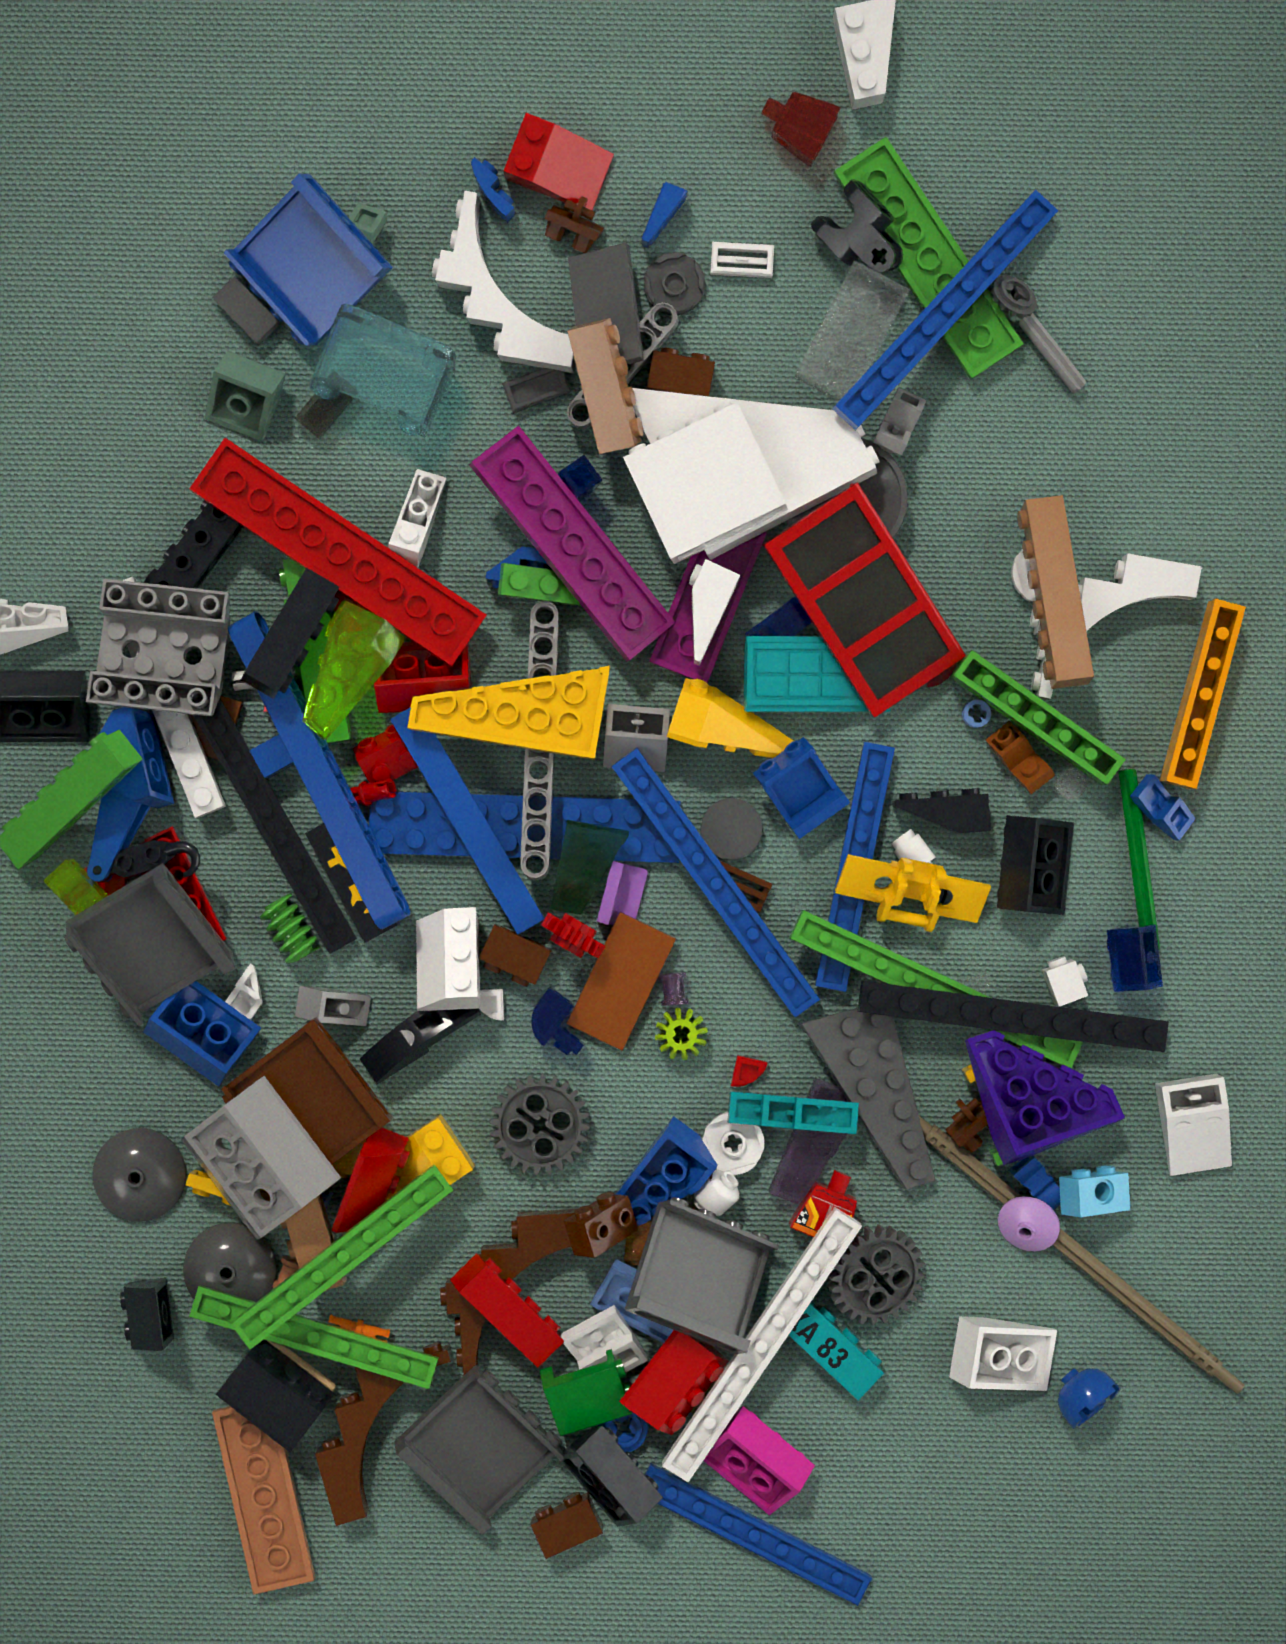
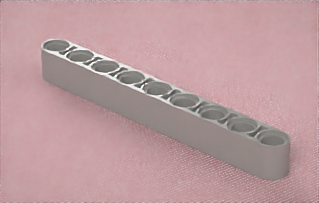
[520,601,559,880]

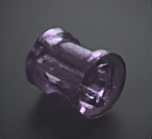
[659,972,689,1006]

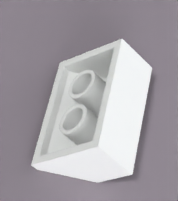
[416,907,480,1011]

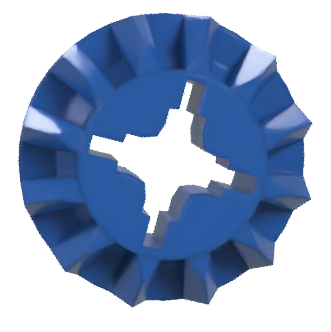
[598,1411,648,1452]

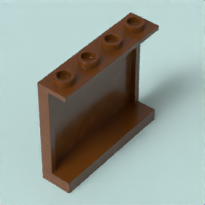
[221,1017,393,1165]

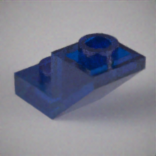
[745,596,812,636]

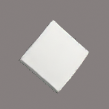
[561,1305,648,1372]

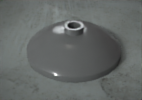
[92,1128,186,1222]
[183,1222,277,1302]

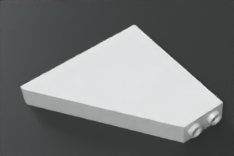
[632,388,880,560]

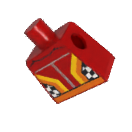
[789,1170,857,1237]

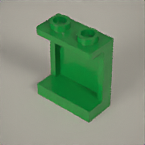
[540,1349,632,1436]

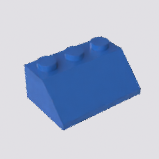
[143,981,261,1087]

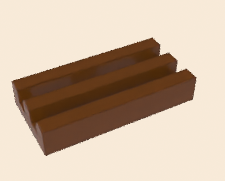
[719,860,773,912]

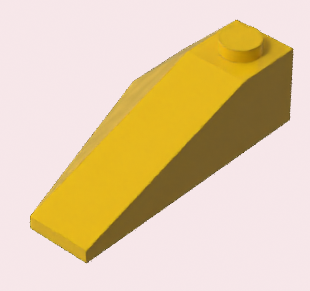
[667,678,794,758]

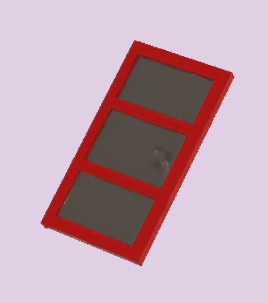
[763,482,966,718]

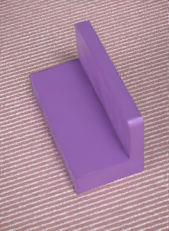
[597,861,648,925]

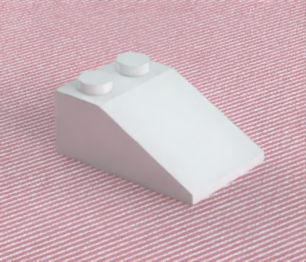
[689,559,740,666]
[949,1316,1057,1391]

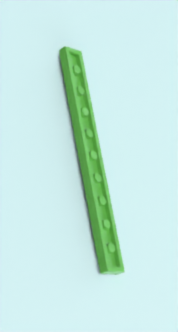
[789,910,1083,1068]

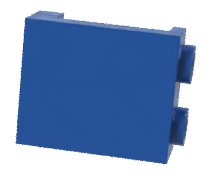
[753,737,850,839]

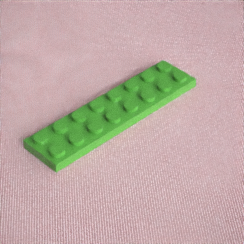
[833,137,1024,380]

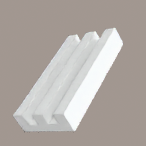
[710,242,774,278]

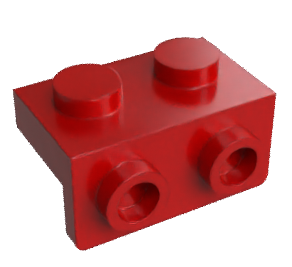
[353,724,418,783]

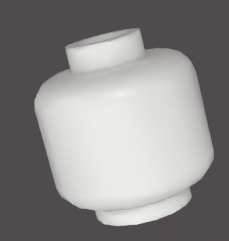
[693,1170,739,1216]

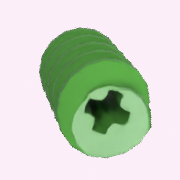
[260,893,322,964]

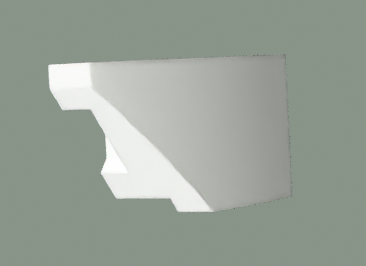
[225,964,263,1020]

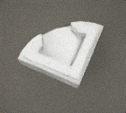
[479,989,504,1020]

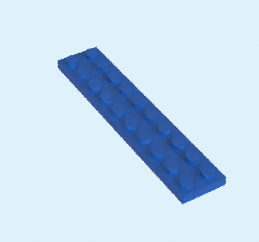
[369,792,681,863]

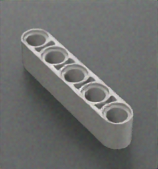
[567,302,678,429]

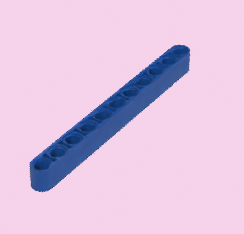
[228,611,410,930]

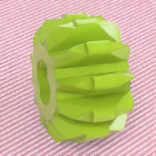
[655,1007,708,1060]

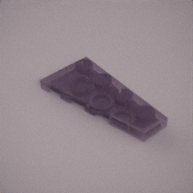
[768,1077,860,1205]

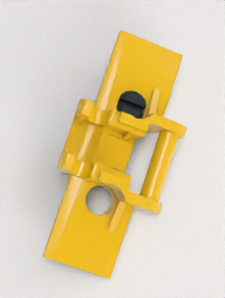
[835,854,991,932]

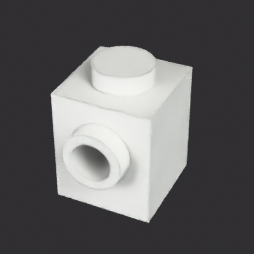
[1042,956,1088,1006]

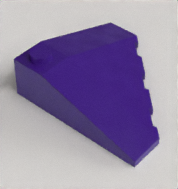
[965,1030,1125,1165]

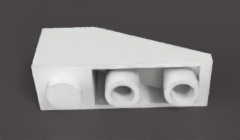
[388,469,447,568]

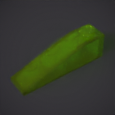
[302,601,405,740]

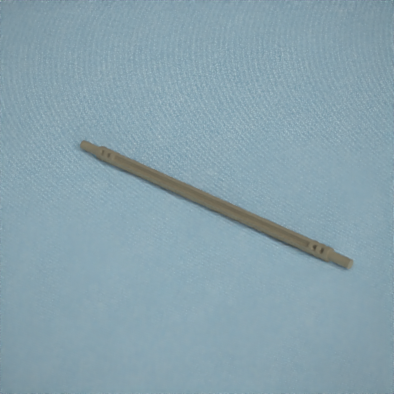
[919,1116,1244,1394]

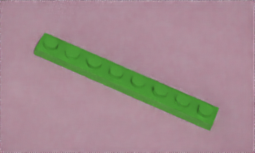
[230,1165,453,1349]
[189,1285,439,1389]

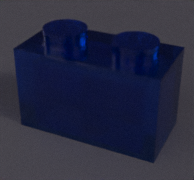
[1107,924,1163,992]

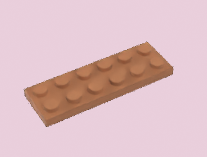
[212,1406,316,1595]

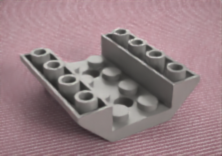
[86,579,230,717]
[181,1076,341,1239]

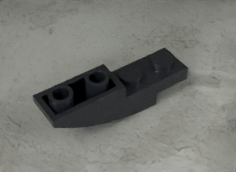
[360,1008,481,1085]

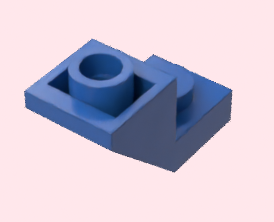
[485,546,549,589]

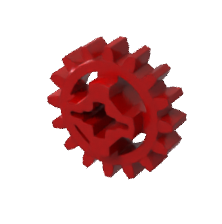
[541,912,606,959]

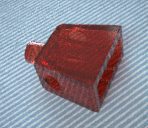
[761,92,841,167]

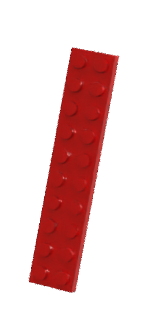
[189,438,487,667]

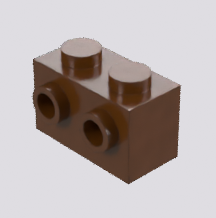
[564,1192,638,1258]

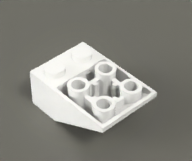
[1155,1074,1232,1176]

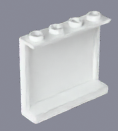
[623,402,788,564]

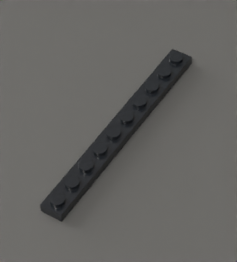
[194,698,357,954]
[857,980,1169,1052]

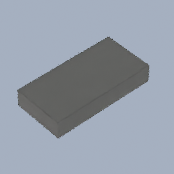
[502,368,571,414]

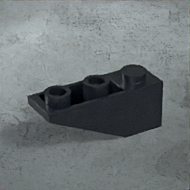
[892,788,991,833]

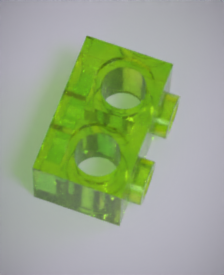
[43,859,109,916]

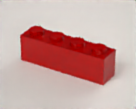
[450,1253,565,1368]

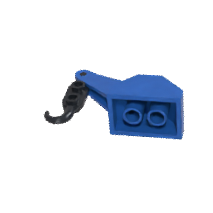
[87,707,200,883]

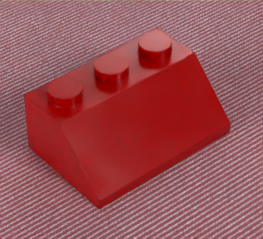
[374,641,472,713]
[331,1127,410,1233]
[619,1330,729,1435]

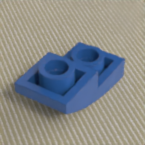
[471,157,515,223]

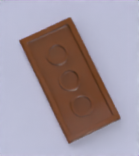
[567,911,676,1051]

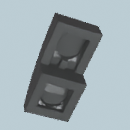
[212,276,280,346]

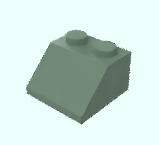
[205,351,285,441]

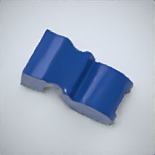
[1008,1156,1061,1210]

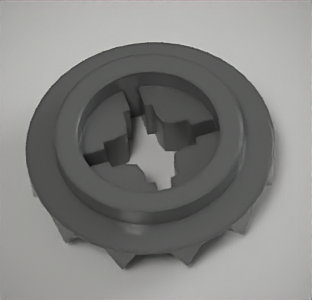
[990,275,1037,319]

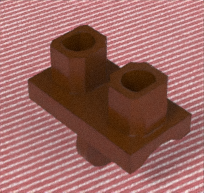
[544,196,605,253]
[945,1098,989,1153]

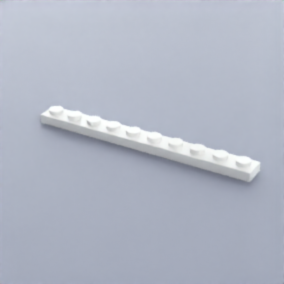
[662,1207,862,1482]

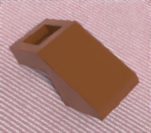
[985,721,1055,794]

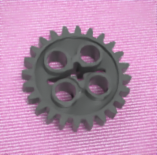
[489,1073,590,1175]
[826,1224,926,1326]

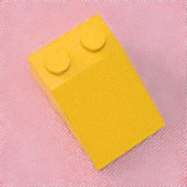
[387,1114,475,1200]

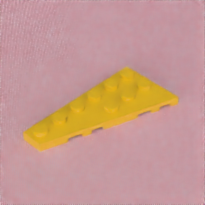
[407,666,610,760]

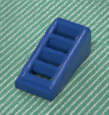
[641,182,688,248]

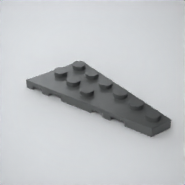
[799,1008,935,1189]

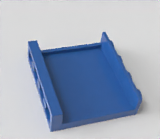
[224,173,393,346]

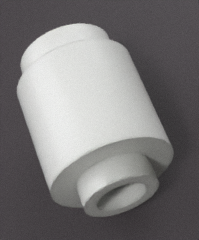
[891,829,936,864]

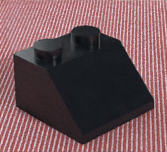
[120,1277,174,1351]

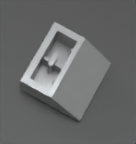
[603,704,670,772]

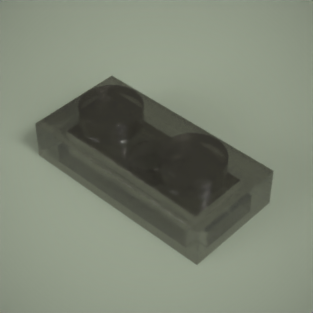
[294,371,359,440]

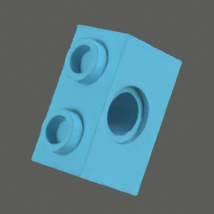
[1059,1166,1130,1217]

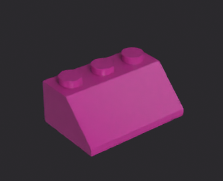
[703,1406,815,1515]

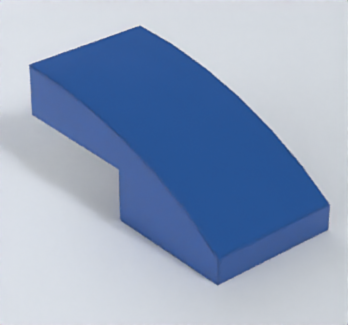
[1130,774,1196,841]

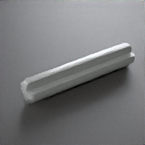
[1019,313,1086,393]

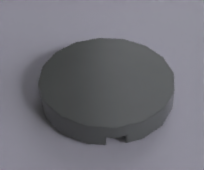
[644,252,705,315]
[700,798,763,860]

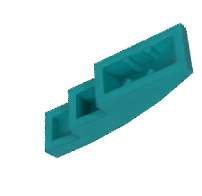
[727,1091,859,1134]

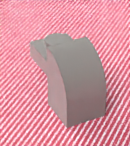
[874,387,926,455]

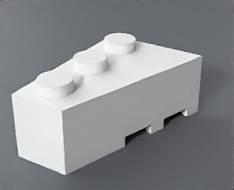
[833,0,896,110]

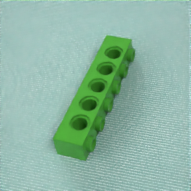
[950,650,1126,785]

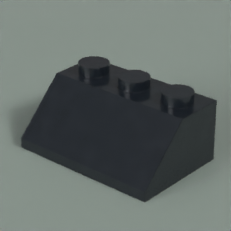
[0,671,90,742]
[997,815,1074,915]
[215,1339,334,1452]
[562,1426,663,1527]

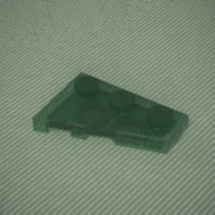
[550,820,629,915]

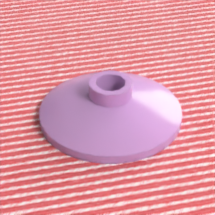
[998,1196,1060,1251]

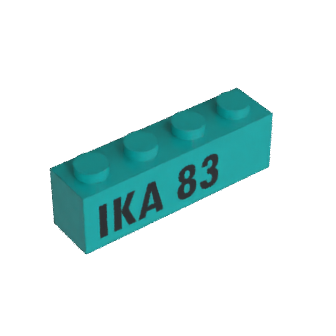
[789,1298,884,1400]

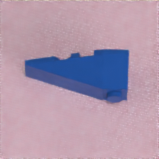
[615,1116,718,1227]

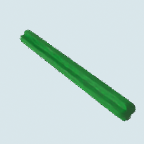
[1118,769,1160,953]

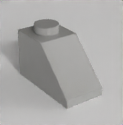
[295,986,371,1026]

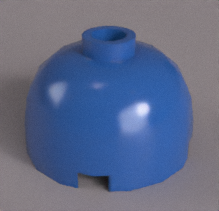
[1058,1368,1121,1429]

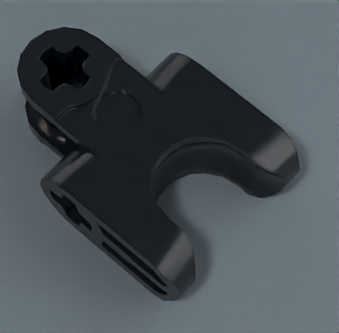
[811,179,903,272]

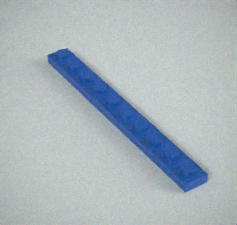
[833,190,1058,431]
[612,748,820,1017]

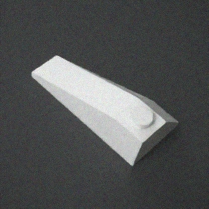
[0,599,68,655]

